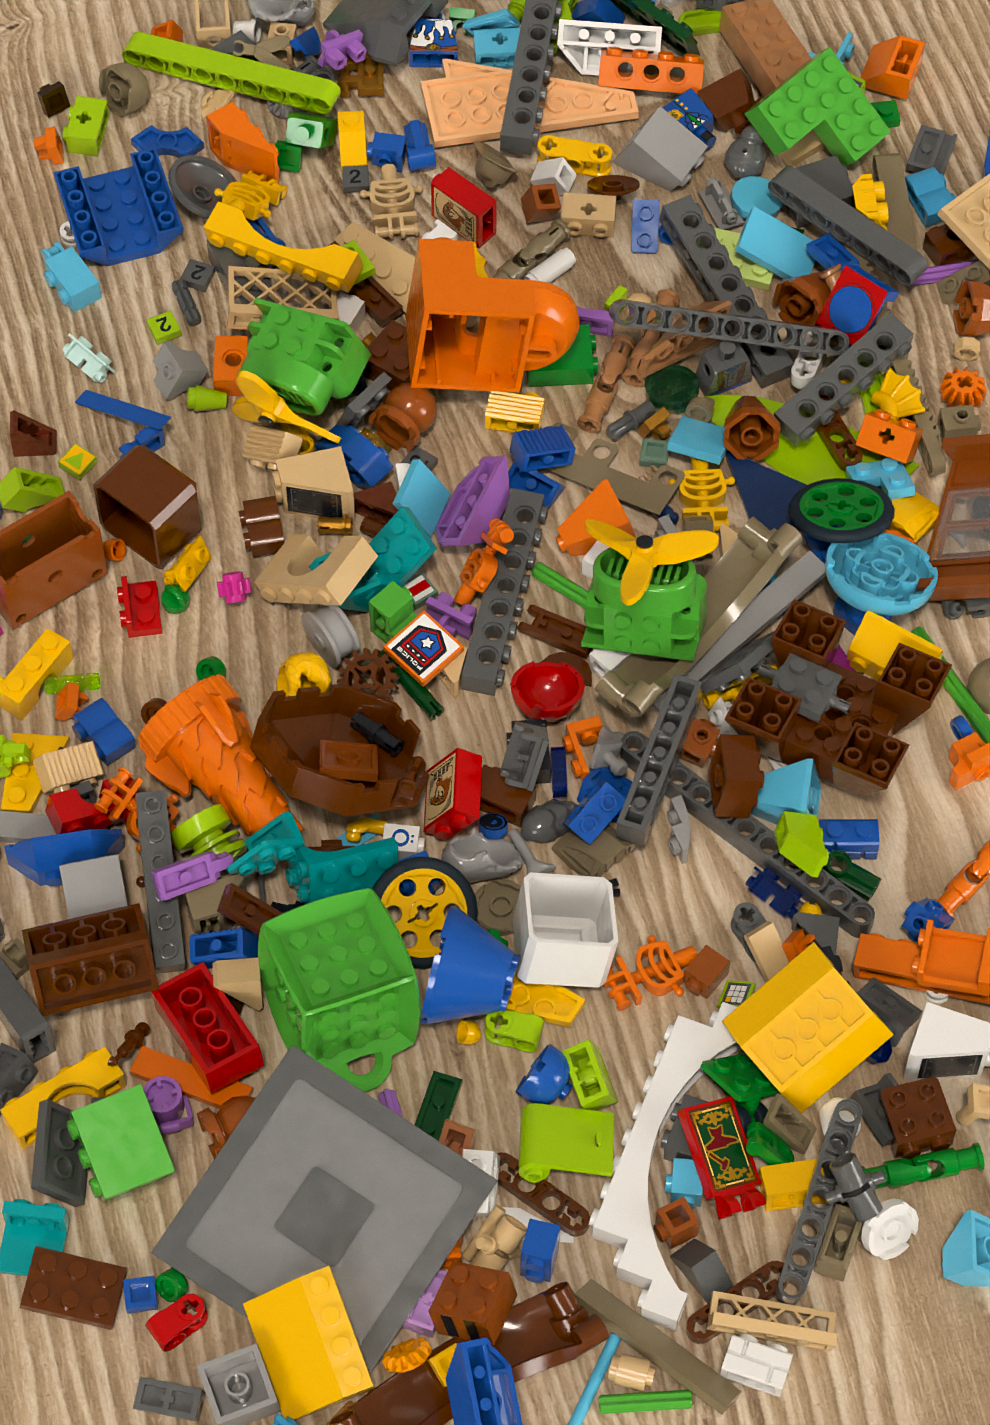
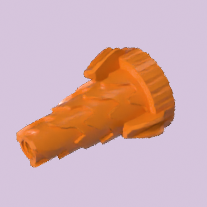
[138,674,305,836]

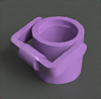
[143,1076,194,1135]

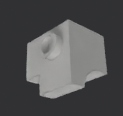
[153,342,208,400]

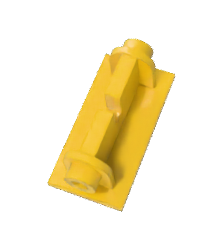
[164,535,212,592]

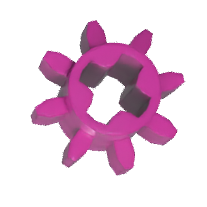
[217,571,252,603]

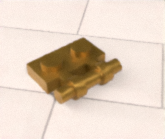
[337,52,384,98]

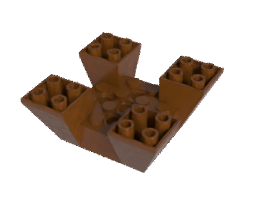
[725,599,952,796]

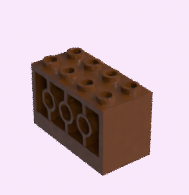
[22,903,159,1016]

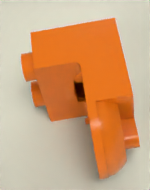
[405,237,579,392]

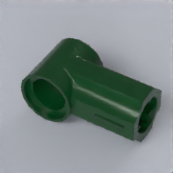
[823,850,882,902]

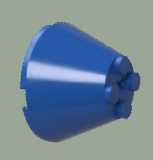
[421,905,520,1024]

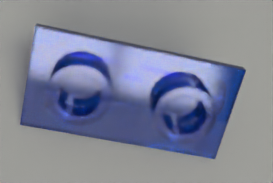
[745,866,804,919]

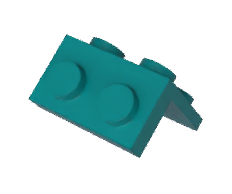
[227,812,305,876]
[0,1199,69,1276]

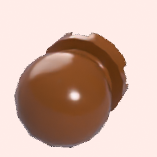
[369,382,437,452]
[197,1095,256,1159]

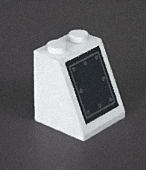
[903,1002,990,1081]

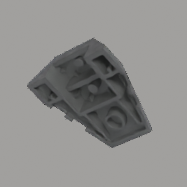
[323,0,448,67]

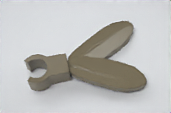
[232,35,291,69]

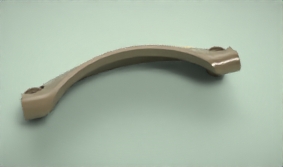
[594,516,803,717]

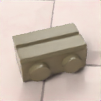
[814,1204,864,1281]

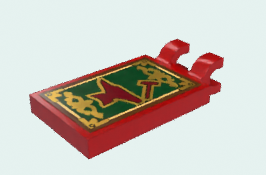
[677,1096,766,1220]

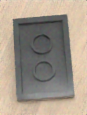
[702,631,775,694]
[31,1099,87,1207]

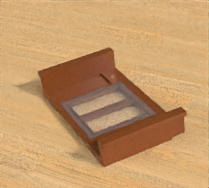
[916,434,990,601]

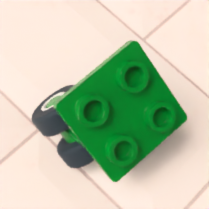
[700,1054,779,1138]

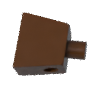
[697,68,755,134]

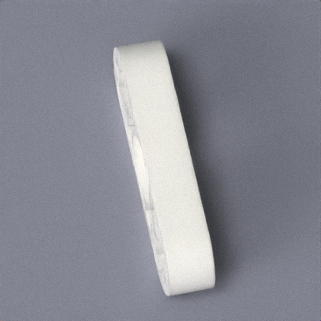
[791,331,831,389]

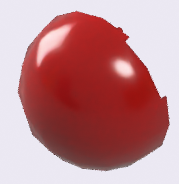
[510,661,585,722]

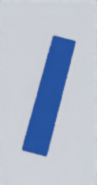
[75,390,171,430]

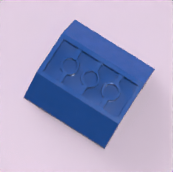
[53,147,183,266]

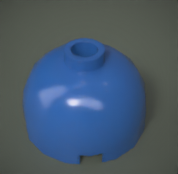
[515,1044,573,1104]

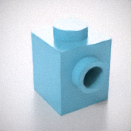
[665,1158,703,1209]

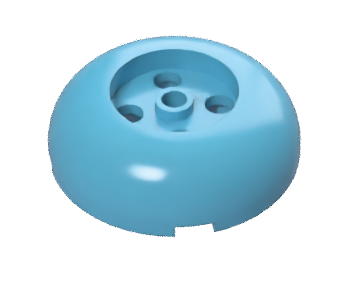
[825,532,938,616]

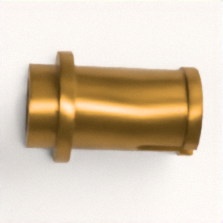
[318,515,353,537]

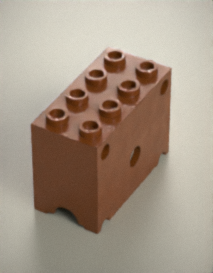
[0,491,108,630]

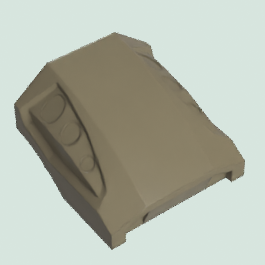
[552,824,635,877]

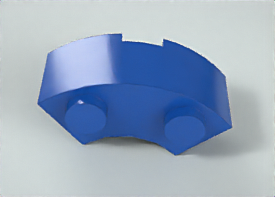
[314,425,394,488]

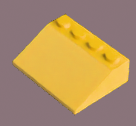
[243,1266,375,1421]

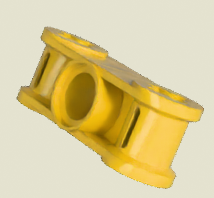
[537,135,612,177]

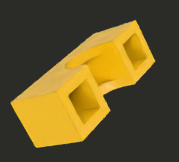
[0,628,74,721]

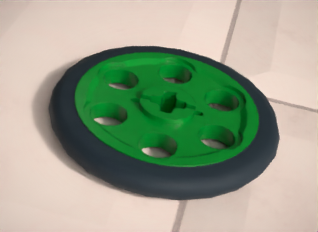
[788,478,895,544]

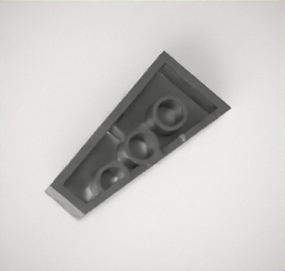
[207,231,275,337]

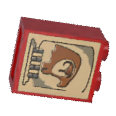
[431,167,497,249]
[423,748,482,840]

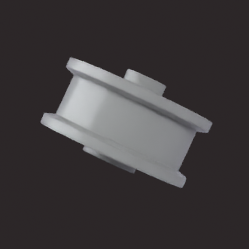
[301,605,361,667]

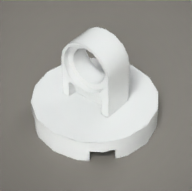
[861,1198,919,1260]

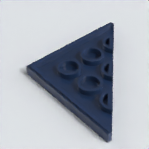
[726,451,820,532]

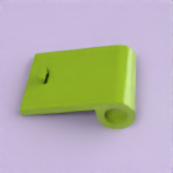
[518,1103,614,1183]

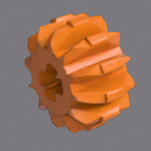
[940,366,987,408]

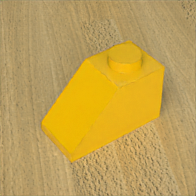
[337,111,367,173]

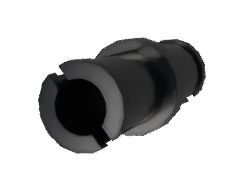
[350,711,405,756]

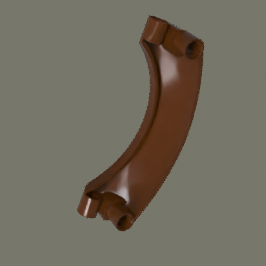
[329,1282,609,1425]

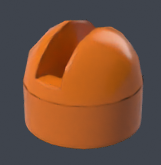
[103,538,126,561]

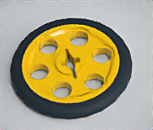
[372,856,478,969]

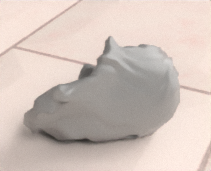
[247,0,315,26]
[441,827,523,883]

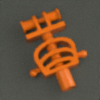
[454,518,514,606]
[94,767,179,853]
[603,935,697,1011]

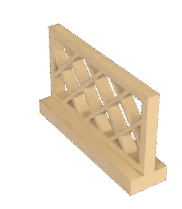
[227,266,338,330]

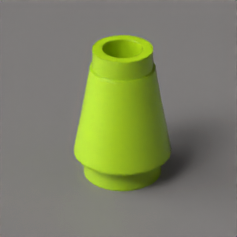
[187,385,227,412]

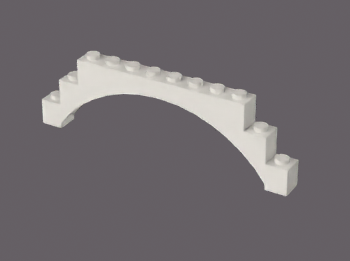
[589,1002,743,1332]

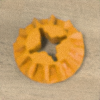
[382,1338,432,1373]

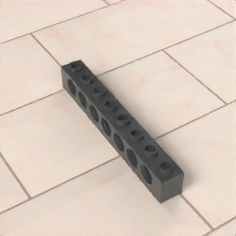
[500,0,562,154]
[659,195,794,389]
[461,488,548,696]

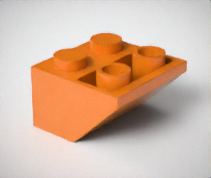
[860,35,925,100]

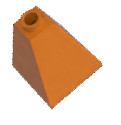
[555,479,636,556]

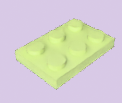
[699,228,774,290]

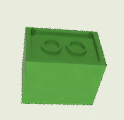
[66,1084,175,1202]

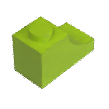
[0,467,64,513]

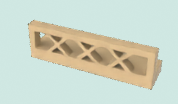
[707,1291,838,1352]

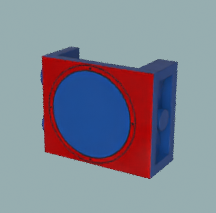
[816,265,899,348]

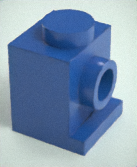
[367,132,406,173]

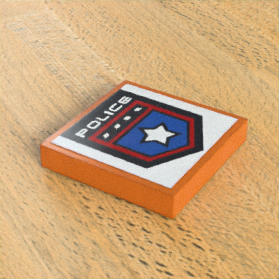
[383,610,464,687]

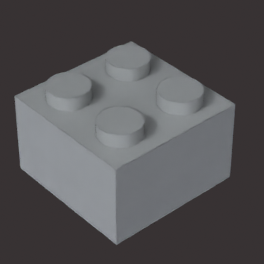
[197,1343,281,1425]

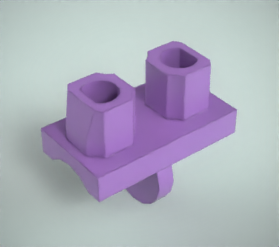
[318,30,367,71]
[425,592,477,640]

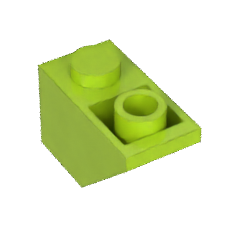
[774,811,829,878]

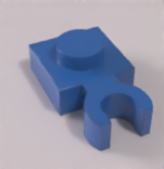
[119,427,165,458]

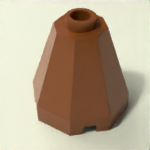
[773,271,831,326]
[953,280,990,336]
[723,396,781,460]

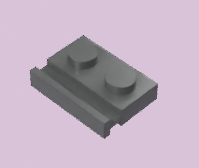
[906,125,957,175]

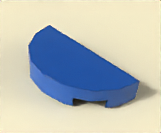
[289,26,321,58]

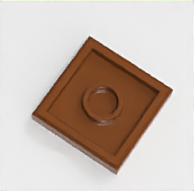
[319,740,378,782]

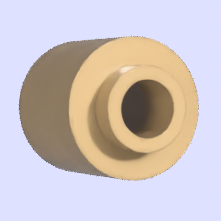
[607,1353,656,1392]

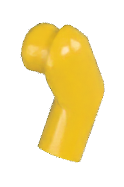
[345,817,388,842]

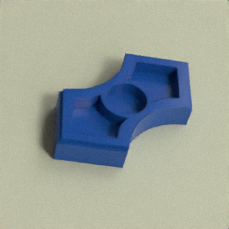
[131,125,204,158]

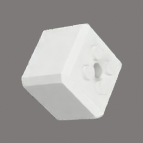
[512,872,618,988]

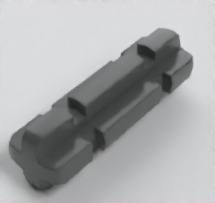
[172,279,201,326]

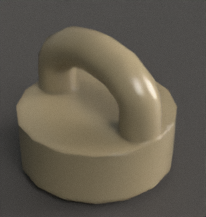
[686,397,715,423]

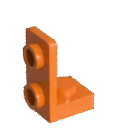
[562,716,603,783]

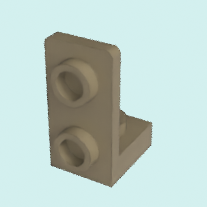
[937,260,990,305]

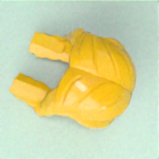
[261,652,331,712]

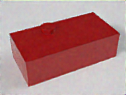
[151,962,265,1094]

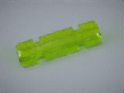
[44,673,100,694]

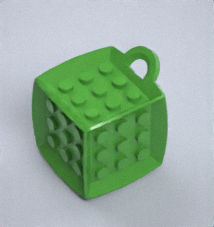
[258,888,421,1092]

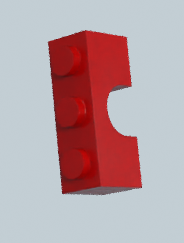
[45,777,139,834]

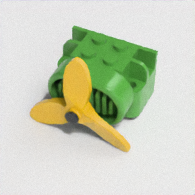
[232,298,371,444]
[581,519,719,661]

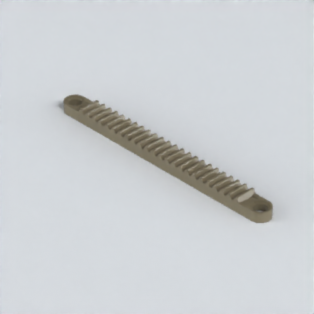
[835,239,946,476]

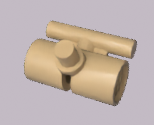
[461,1204,527,1271]

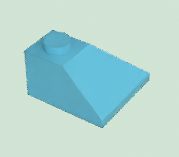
[942,1210,990,1287]

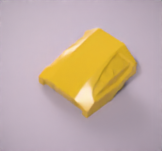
[852,174,889,231]
[887,492,940,543]

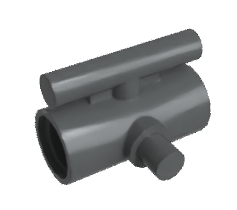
[825,1147,887,1222]

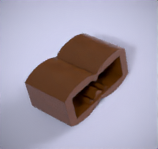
[239,496,285,557]

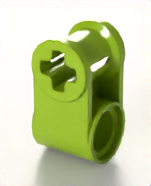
[485,1010,544,1053]

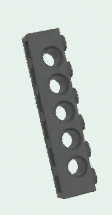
[774,312,914,446]
[617,674,702,847]
[135,790,185,974]

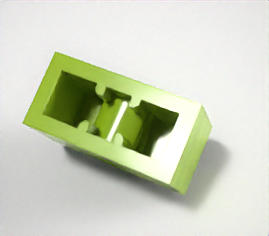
[62,96,110,157]
[561,1039,619,1111]

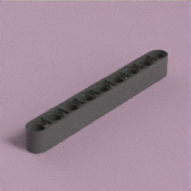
[609,299,849,355]

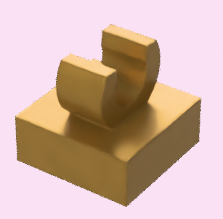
[636,407,672,440]

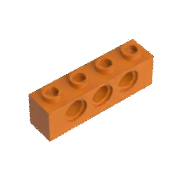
[598,47,704,95]

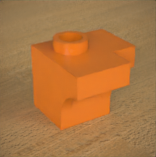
[948,732,990,791]

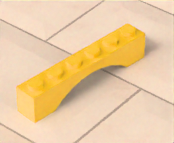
[203,201,363,293]

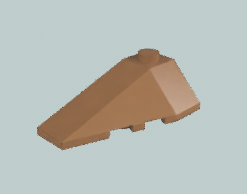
[637,300,732,379]

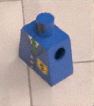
[663,88,716,149]

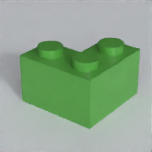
[369,581,418,644]

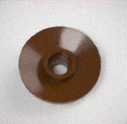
[587,175,640,201]

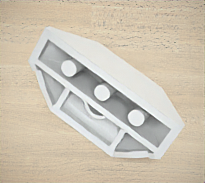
[557,19,662,76]

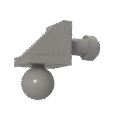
[589,726,628,776]

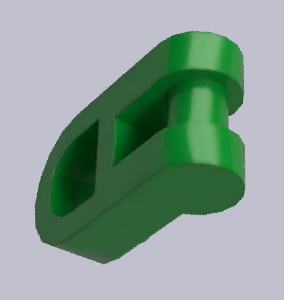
[746,1122,795,1165]

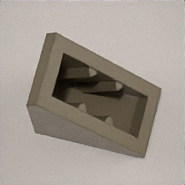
[763,1094,817,1154]

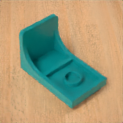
[285,837,398,904]

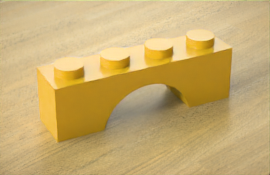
[0,1047,126,1150]

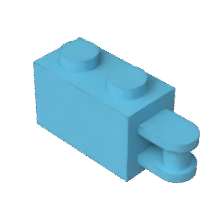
[41,241,102,312]

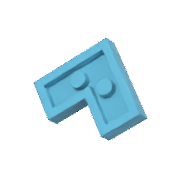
[846,458,915,500]

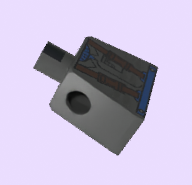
[694,340,752,397]

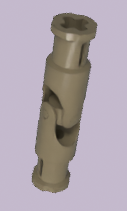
[492,220,571,280]

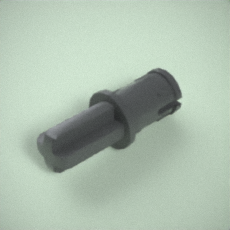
[606,400,656,440]

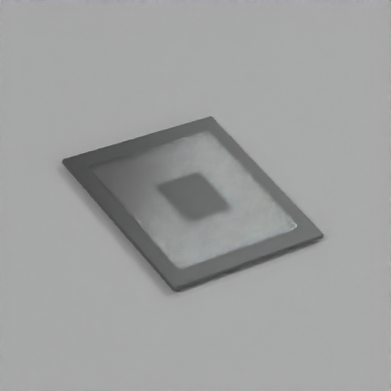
[151,1045,498,1374]

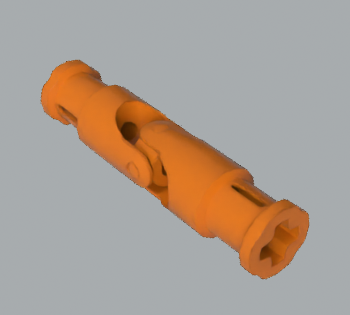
[934,840,990,917]

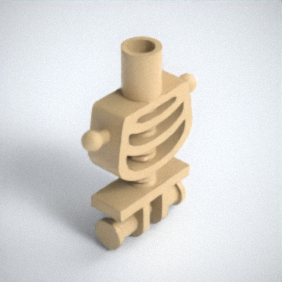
[360,164,423,240]

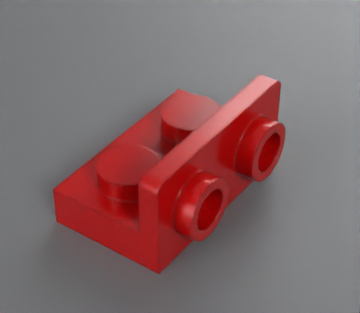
[117,576,162,638]

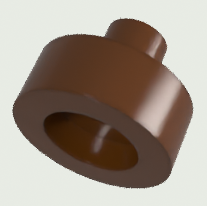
[141,698,167,724]

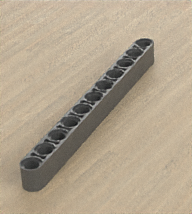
[620,731,875,938]

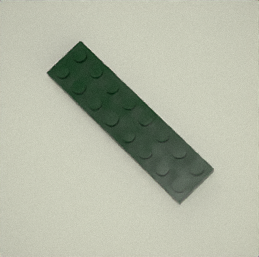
[610,0,700,56]

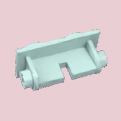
[62,333,116,383]

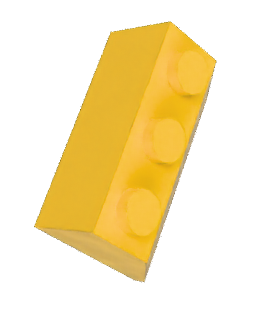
[847,611,943,681]

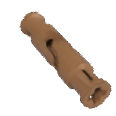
[622,289,680,387]
[577,334,636,433]

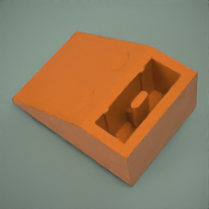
[206,101,280,184]

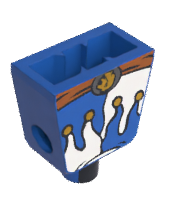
[409,13,458,68]

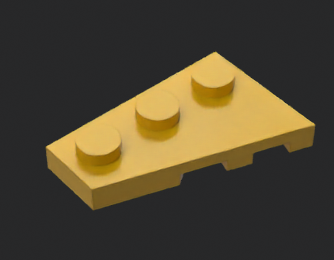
[1,733,71,813]
[506,971,586,1028]

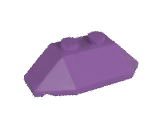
[435,456,510,546]

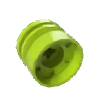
[170,804,247,861]

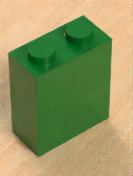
[527,324,598,387]

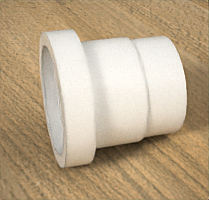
[233,18,262,44]

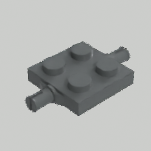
[757,653,852,723]

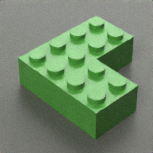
[744,47,891,166]

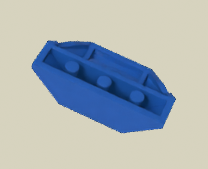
[4,829,125,887]
[445,1337,523,1425]

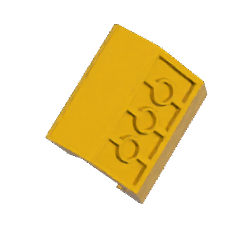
[722,942,894,1113]

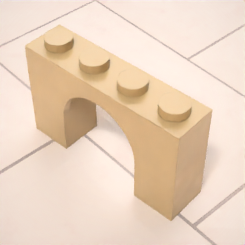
[254,534,378,606]

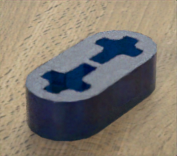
[550,747,568,798]

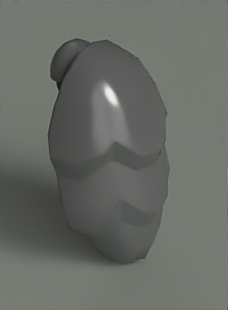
[520,799,578,842]

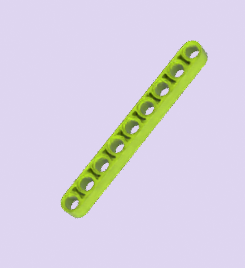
[122,32,341,115]

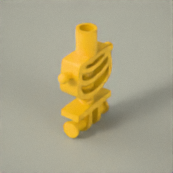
[214,170,288,221]
[668,457,735,533]

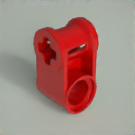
[145,1294,208,1352]

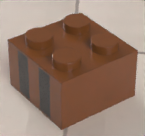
[428,1261,518,1346]

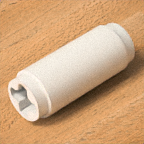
[524,248,576,283]

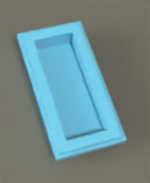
[463,8,520,35]

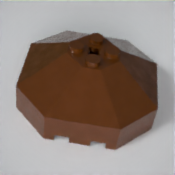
[250,684,429,816]

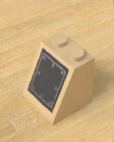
[272,446,355,522]

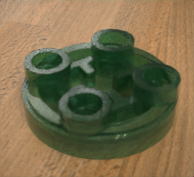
[645,364,699,413]

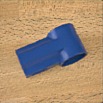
[404,120,436,171]

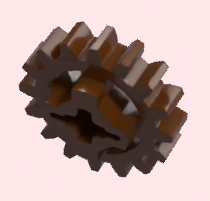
[337,648,400,701]

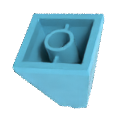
[750,759,822,825]

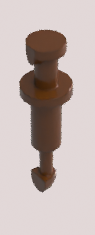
[107,1022,151,1067]

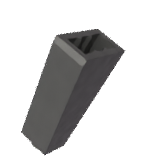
[0,957,56,1064]

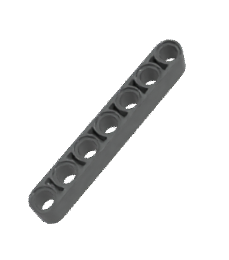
[768,166,928,286]
[775,1099,862,1305]

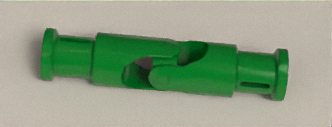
[862,1142,985,1189]

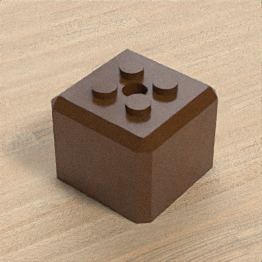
[93,445,201,568]

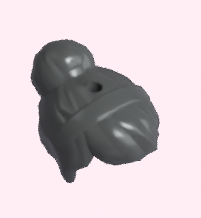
[724,125,766,179]

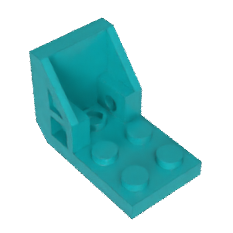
[309,506,437,612]

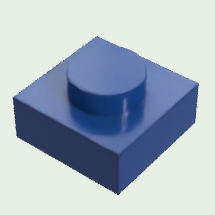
[123,1276,158,1314]

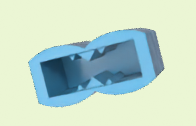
[905,167,956,227]

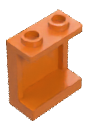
[912,919,990,997]

